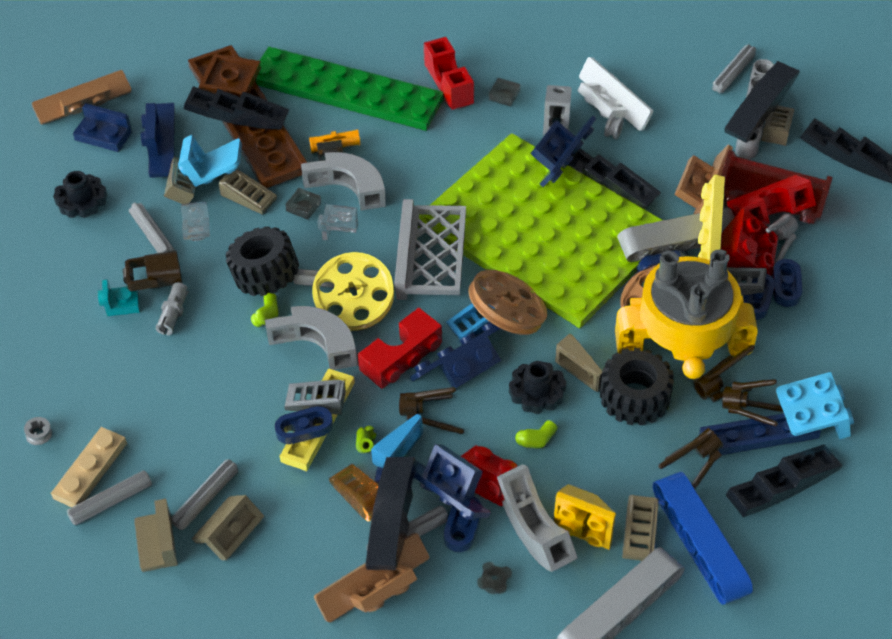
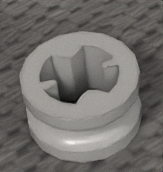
[604,115,624,140]
[24,417,52,445]

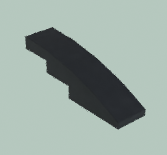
[724,61,800,143]
[184,86,289,130]
[800,118,892,183]
[568,148,661,209]
[726,444,843,517]
[365,457,417,570]

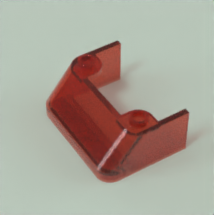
[721,150,833,225]

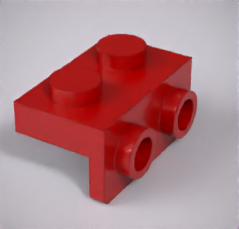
[460,445,518,507]

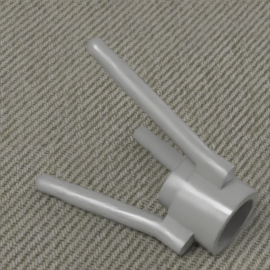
[766,214,798,269]

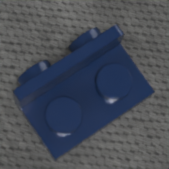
[73,104,132,152]

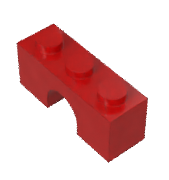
[424,37,474,110]
[727,175,816,225]
[358,308,442,389]

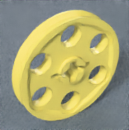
[312,252,394,331]

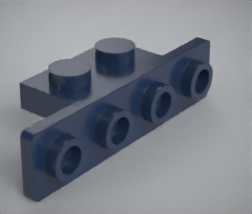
[141,103,175,178]
[530,115,597,187]
[410,322,502,388]
[414,444,491,521]

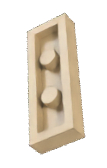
[51,427,127,507]

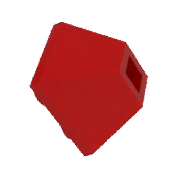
[720,208,779,276]

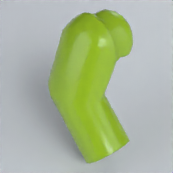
[251,293,279,327]
[515,420,558,449]
[356,425,376,454]

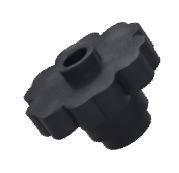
[53,171,107,218]
[509,361,566,414]

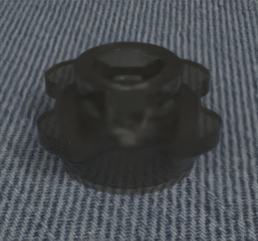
[477,562,512,594]

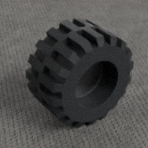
[226,226,299,296]
[600,348,674,426]

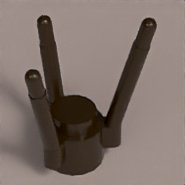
[693,345,755,402]
[722,379,783,427]
[399,387,464,434]
[658,428,723,489]

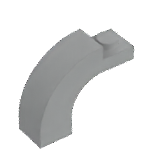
[301,152,386,210]
[265,306,357,370]
[497,464,578,572]

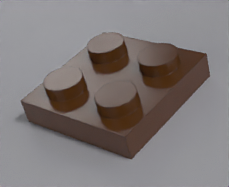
[199,54,261,97]

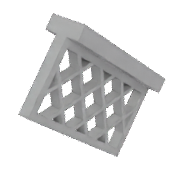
[394,199,466,300]

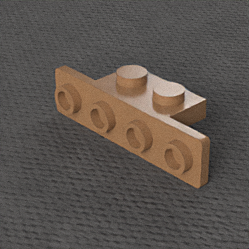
[32,70,131,125]
[674,144,733,214]
[314,533,429,622]

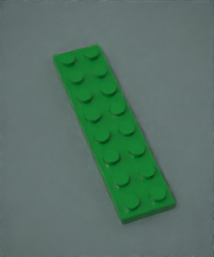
[255,46,444,131]

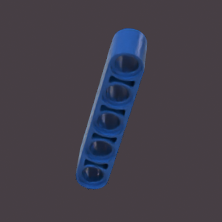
[653,472,753,605]

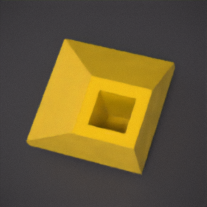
[554,484,616,550]

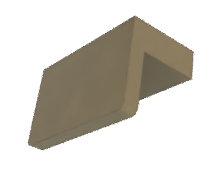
[192,495,264,560]
[134,498,178,572]

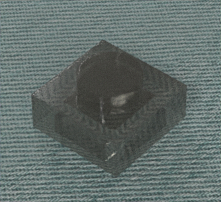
[489,78,520,106]
[316,140,343,161]
[285,188,321,220]

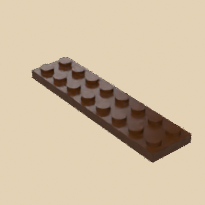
[188,45,307,188]

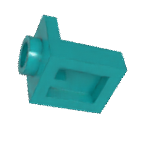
[98,279,140,317]

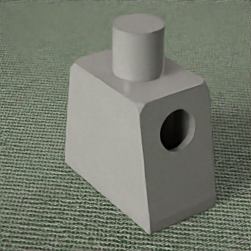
[543,85,572,136]

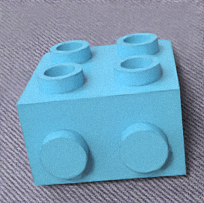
[178,135,242,187]
[776,372,854,439]

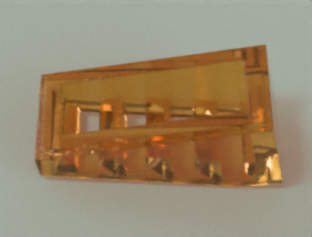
[329,464,378,521]

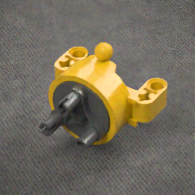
[615,250,758,379]

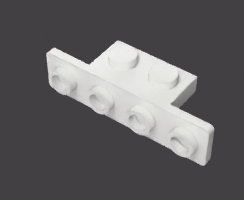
[578,57,653,131]

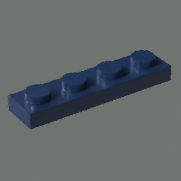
[699,413,821,458]

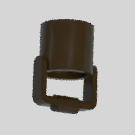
[123,250,182,291]

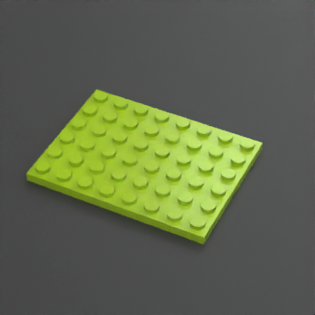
[418,133,663,328]

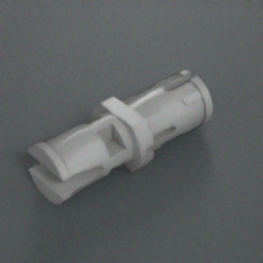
[156,283,189,335]

